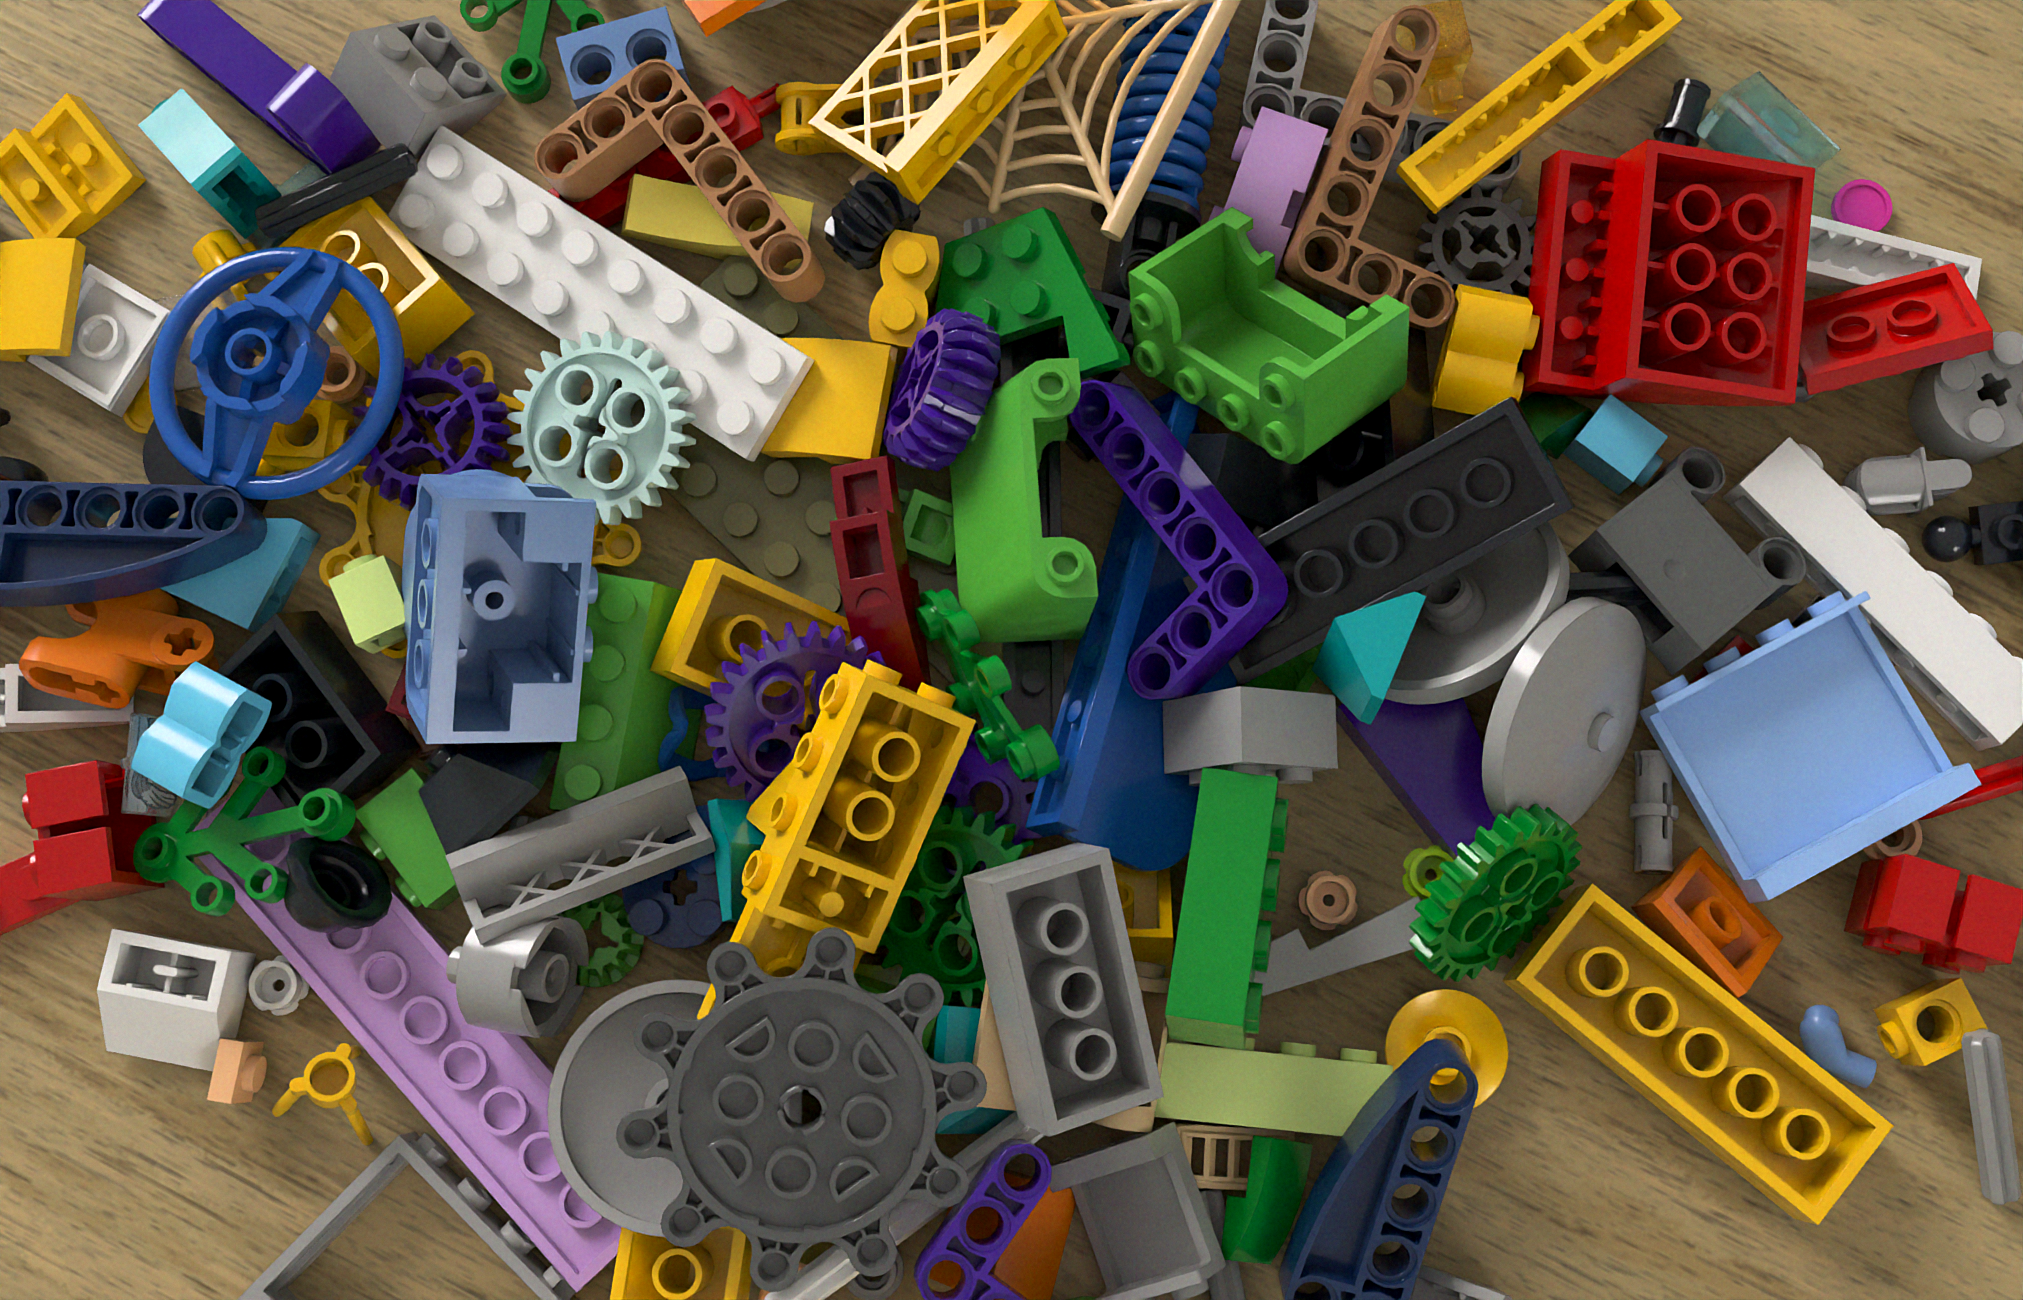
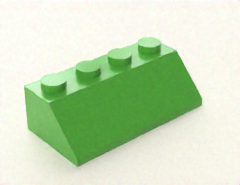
[549,573,703,812]

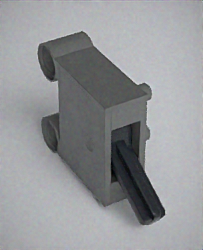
[1565,447,1807,675]

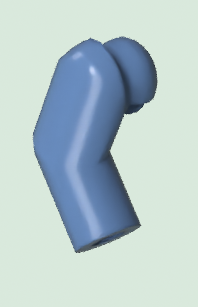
[1799,1005,1877,1088]

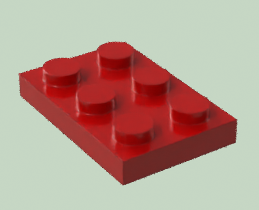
[1798,263,1993,396]

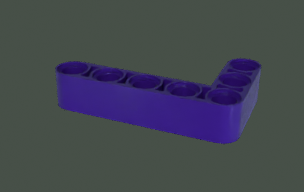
[137,0,382,175]
[1069,380,1288,700]
[914,1139,1052,1300]

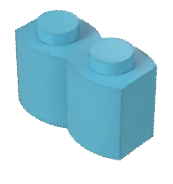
[131,661,272,809]

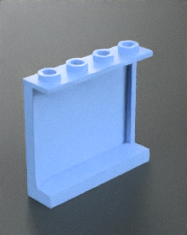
[1639,591,1982,904]

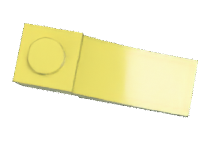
[621,174,814,269]

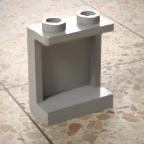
[1049,1122,1227,1300]

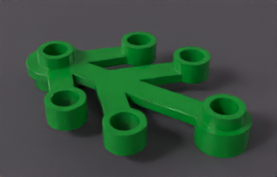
[460,0,605,104]
[915,588,1060,780]
[133,746,356,917]

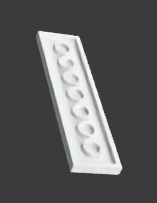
[388,125,815,462]

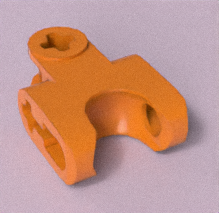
[19,588,220,709]

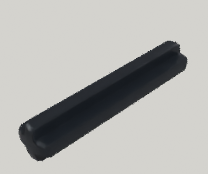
[255,143,418,238]

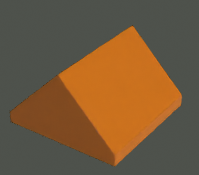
[1631,846,1784,998]
[929,1168,1076,1300]

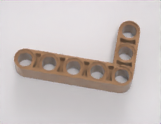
[1283,5,1456,330]
[534,59,825,303]

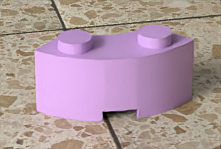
[1208,106,1328,277]

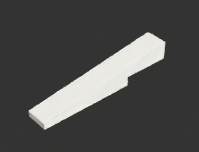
[1805,215,1982,300]

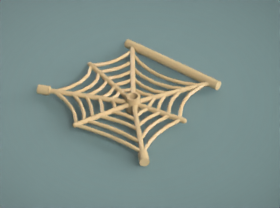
[848,0,1241,242]

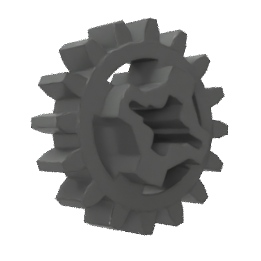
[1414,184,1536,295]

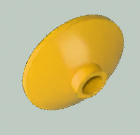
[1385,989,1508,1108]

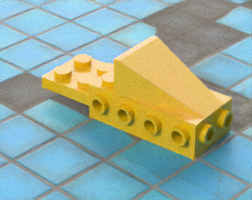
[697,659,976,1020]

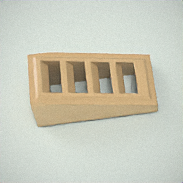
[1172,1121,1295,1191]

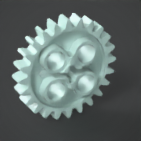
[507,331,696,525]

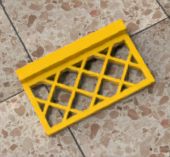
[809,0,1068,205]

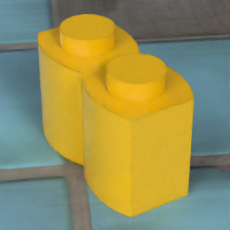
[868,229,942,365]
[1430,284,1540,415]

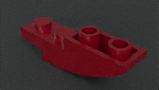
[829,455,932,693]

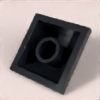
[418,742,562,855]

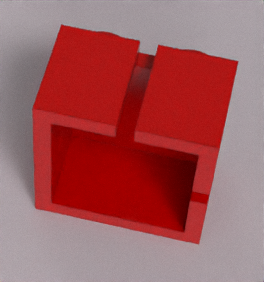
[22,760,165,901]
[1844,854,2023,975]

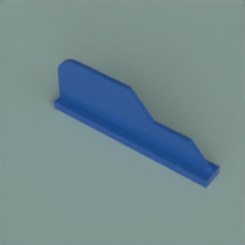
[1025,391,1237,872]

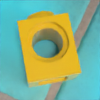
[262,399,356,471]
[1873,978,1988,1066]

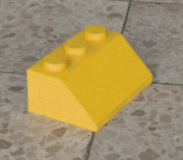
[610,1226,752,1300]

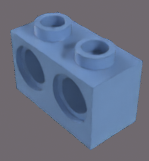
[555,6,692,110]

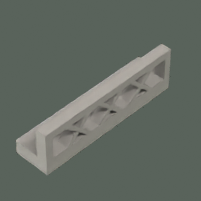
[445,766,716,944]

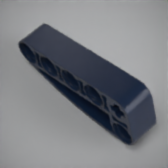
[0,480,267,607]
[1279,1038,1478,1300]

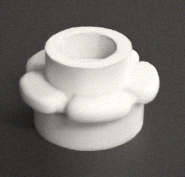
[249,955,310,1016]

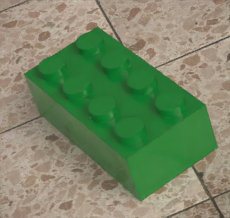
[1165,767,1289,1050]

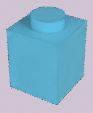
[1562,394,1668,495]

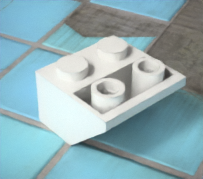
[97,929,256,1071]

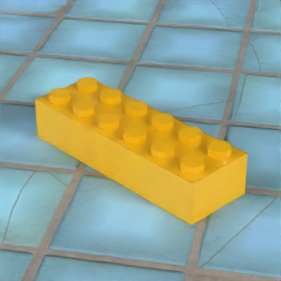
[1502,883,1894,1225]

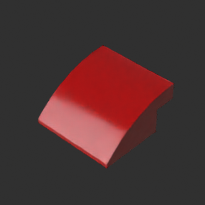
[1521,139,1815,406]

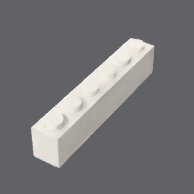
[1722,437,2023,751]

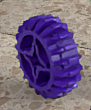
[883,308,1001,472]
[348,353,513,511]

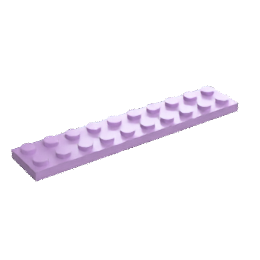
[194,773,621,1293]

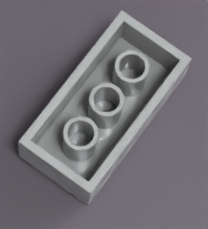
[963,842,1164,1137]

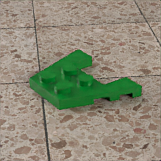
[935,207,1131,379]

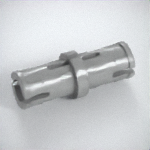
[1629,750,1679,875]

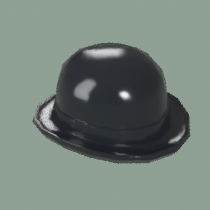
[283,837,393,933]

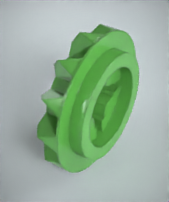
[557,893,644,987]

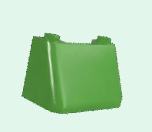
[949,358,1098,643]

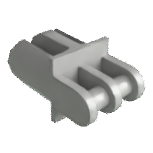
[1842,447,1972,518]

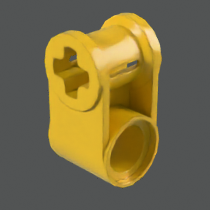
[775,82,884,156]

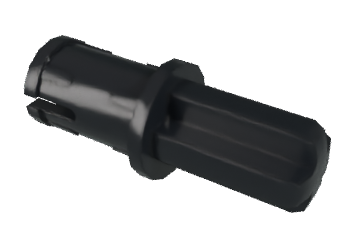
[1653,78,1711,147]

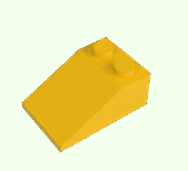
[279,196,475,380]
[649,558,852,733]

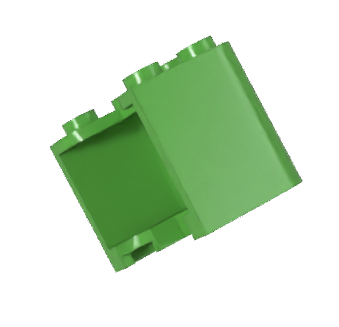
[1128,207,1410,464]

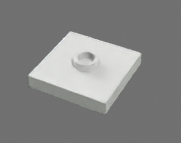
[27,263,171,417]

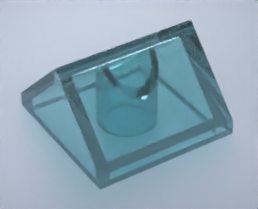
[1697,71,1841,174]

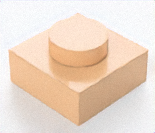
[207,1038,267,1104]

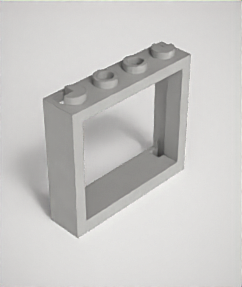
[237,1132,579,1300]

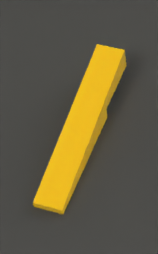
[1395,0,1682,214]

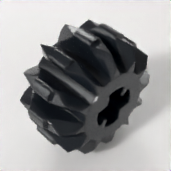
[824,171,921,270]

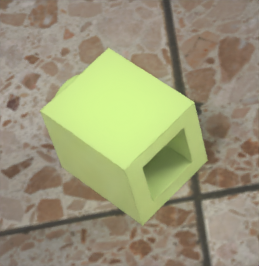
[328,554,406,654]

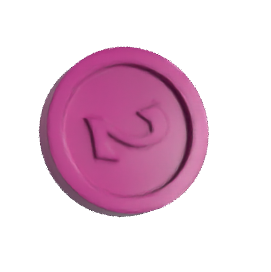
[1831,179,1893,232]

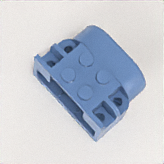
[401,469,598,744]

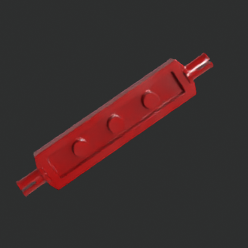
[548,83,781,228]

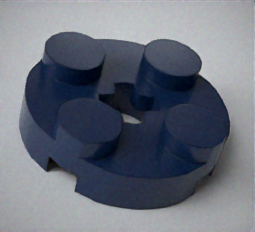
[622,830,733,948]

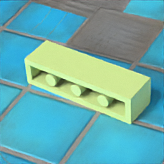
[1154,1031,1393,1136]

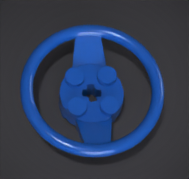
[149,247,405,500]

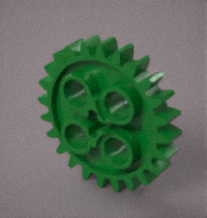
[1409,804,1582,982]
[877,805,1034,1007]

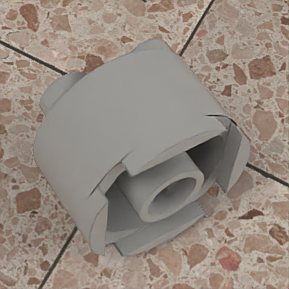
[1908,331,2023,465]
[446,904,589,1039]

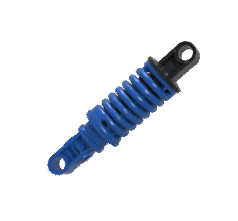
[1091,0,1230,300]

